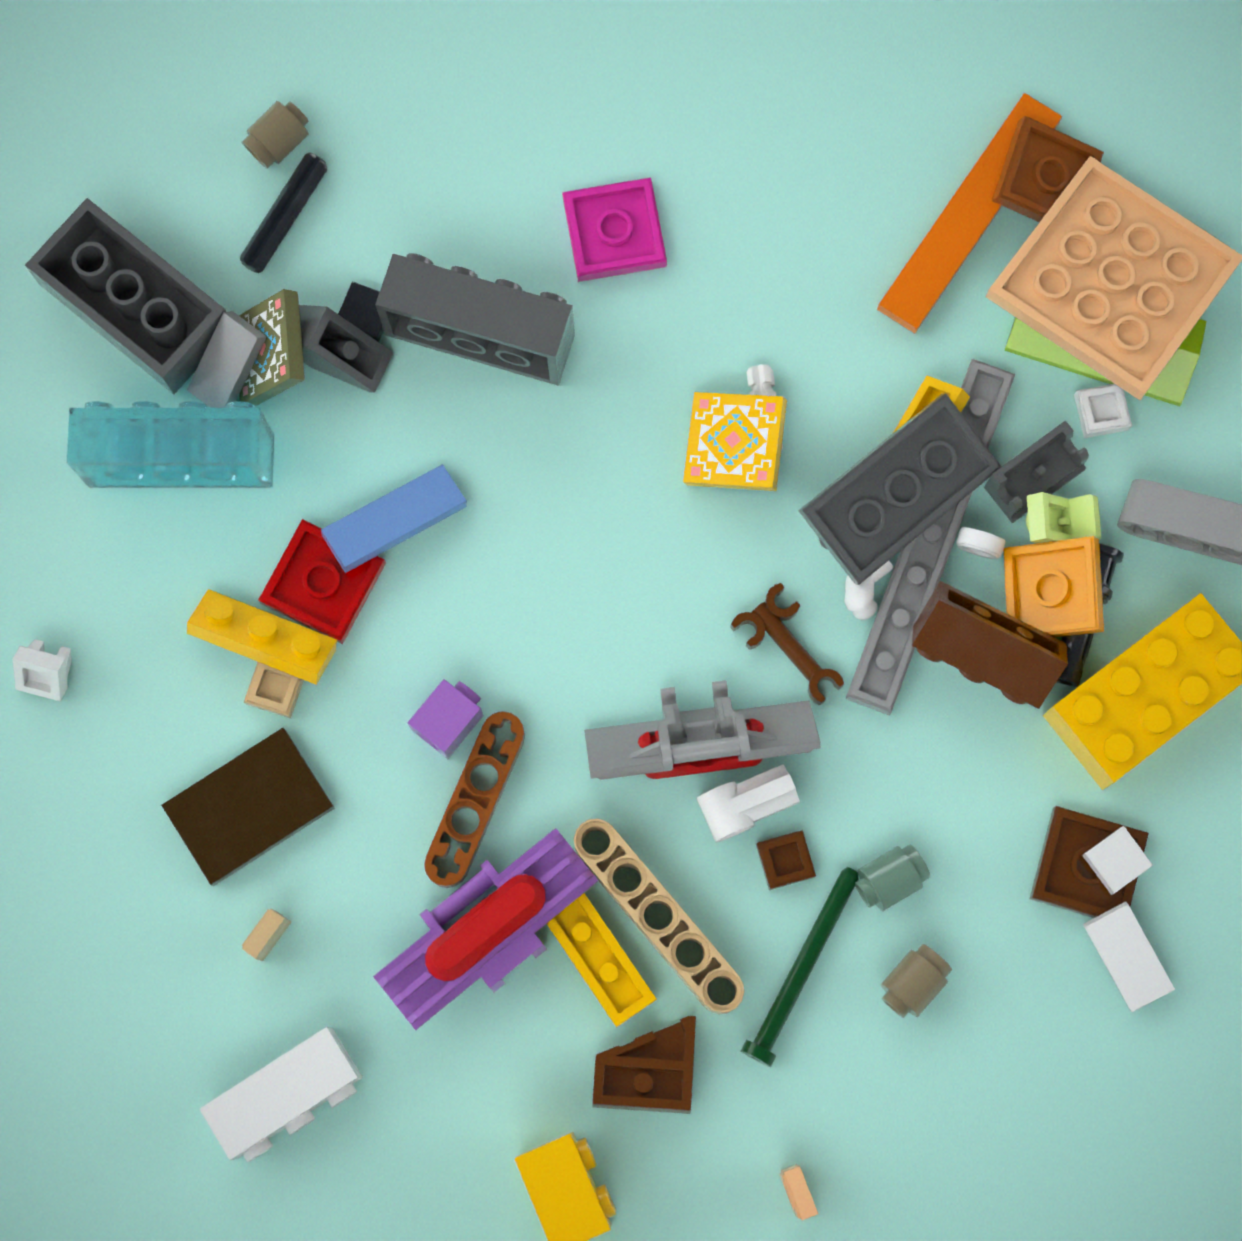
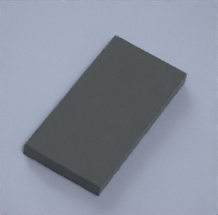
[798,393,1001,585]

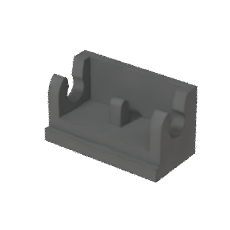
[984,420,1089,523]

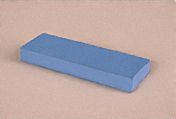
[321,464,466,573]

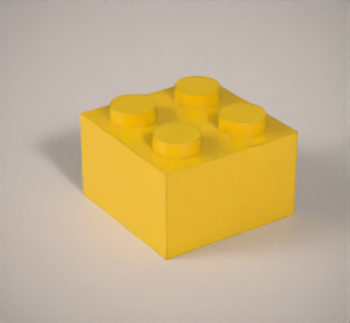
[514,1132,616,1241]

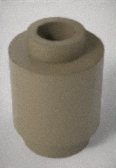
[242,101,309,169]
[881,944,952,1018]

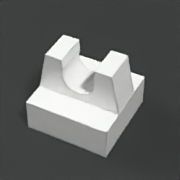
[12,639,72,701]

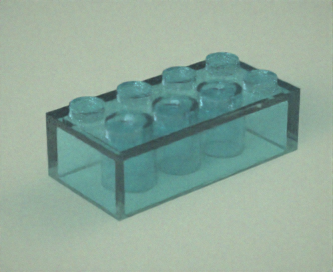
[66,401,275,488]

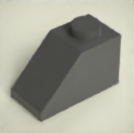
[299,305,394,393]

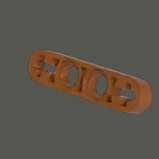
[424,711,525,888]

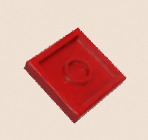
[258,519,386,644]

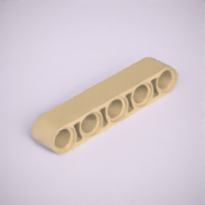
[574,819,744,1014]

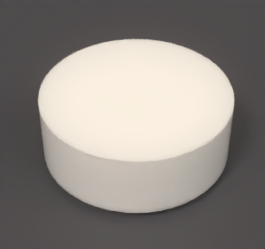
[956,527,1006,559]

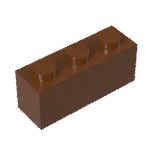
[912,581,1068,709]

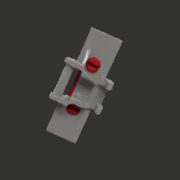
[584,680,821,780]

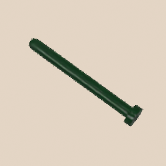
[741,867,858,1067]

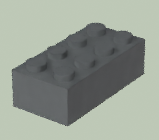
[25,198,226,395]
[375,253,575,386]

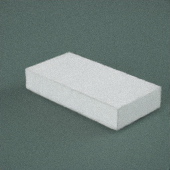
[1083,902,1175,1012]

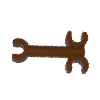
[730,583,844,705]

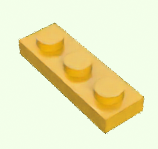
[187,589,337,685]
[547,893,657,1028]

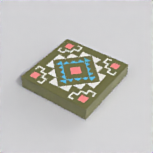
[239,289,305,407]

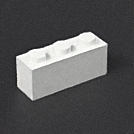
[200,1027,363,1163]

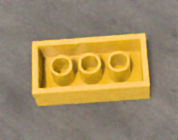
[1043,593,1242,790]

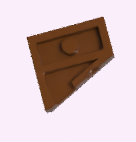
[592,1016,696,1114]

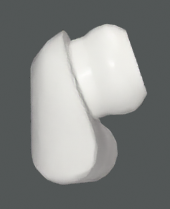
[844,561,893,620]

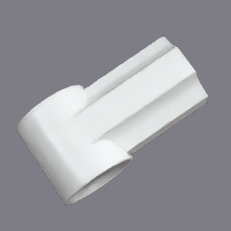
[696,764,800,843]

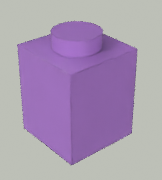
[407,679,484,759]

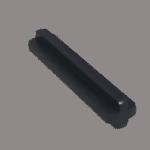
[240,152,327,273]

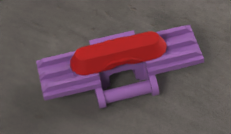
[373,828,599,1030]

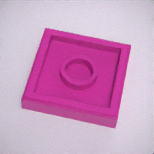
[562,177,667,282]

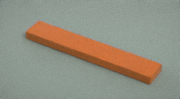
[877,93,1062,334]

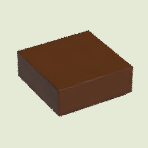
[756,830,816,891]

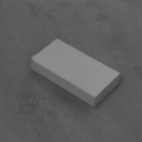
[187,311,267,415]

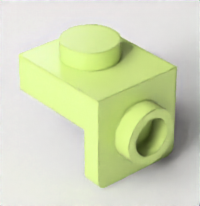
[1026,492,1101,543]

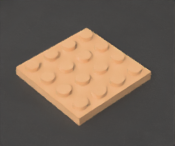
[986,156,1242,400]

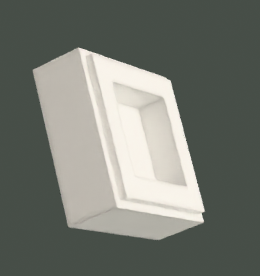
[1074,384,1132,438]
[1082,826,1153,895]

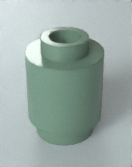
[855,844,930,911]

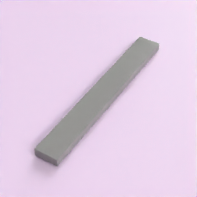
[845,359,1016,716]

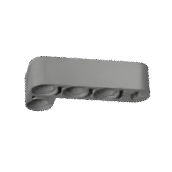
[1117,479,1242,565]

